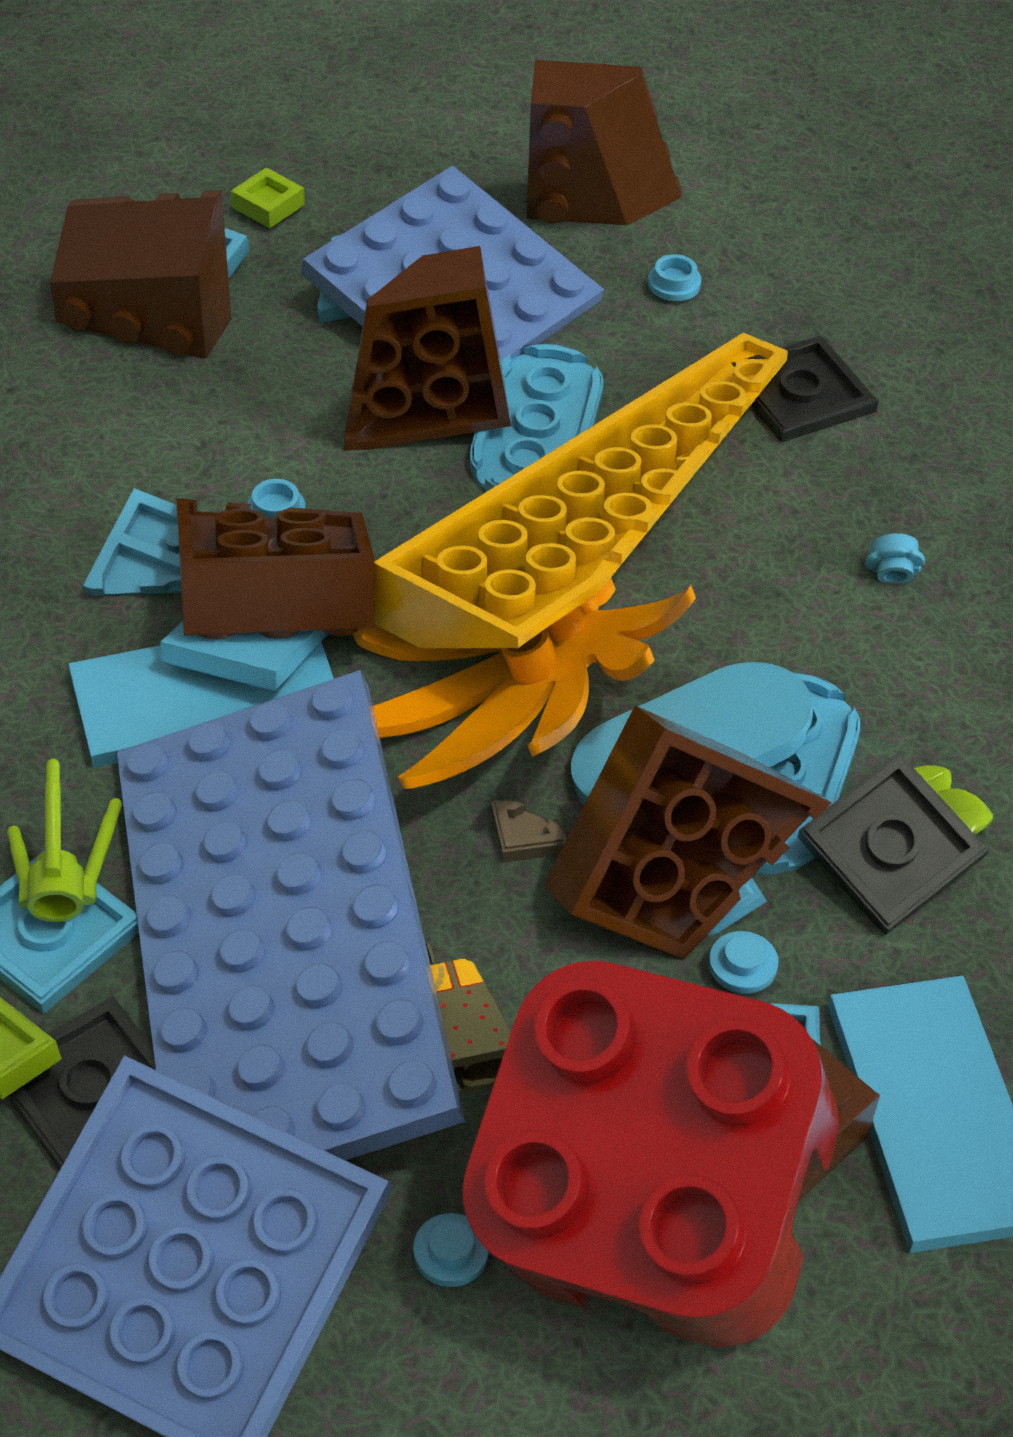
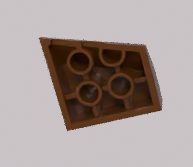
[527,60,682,225]
[50,190,231,359]
[343,246,511,451]
[176,498,374,639]
[544,705,832,959]

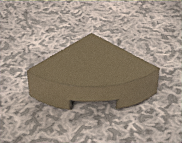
[490,800,567,863]

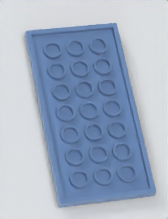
[117,670,465,1161]

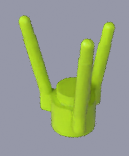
[7,758,122,922]

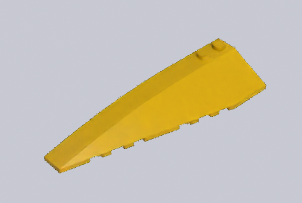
[374,333,788,648]

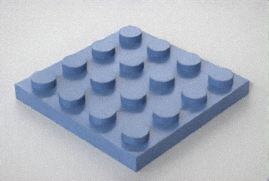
[301,165,604,361]
[0,1055,393,1437]

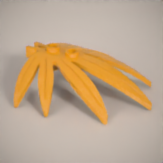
[352,578,696,789]

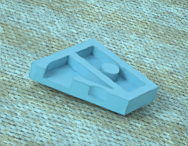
[83,488,181,596]

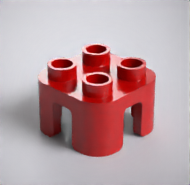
[463,961,839,1347]

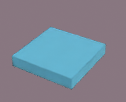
[160,621,328,691]
[0,850,139,1014]

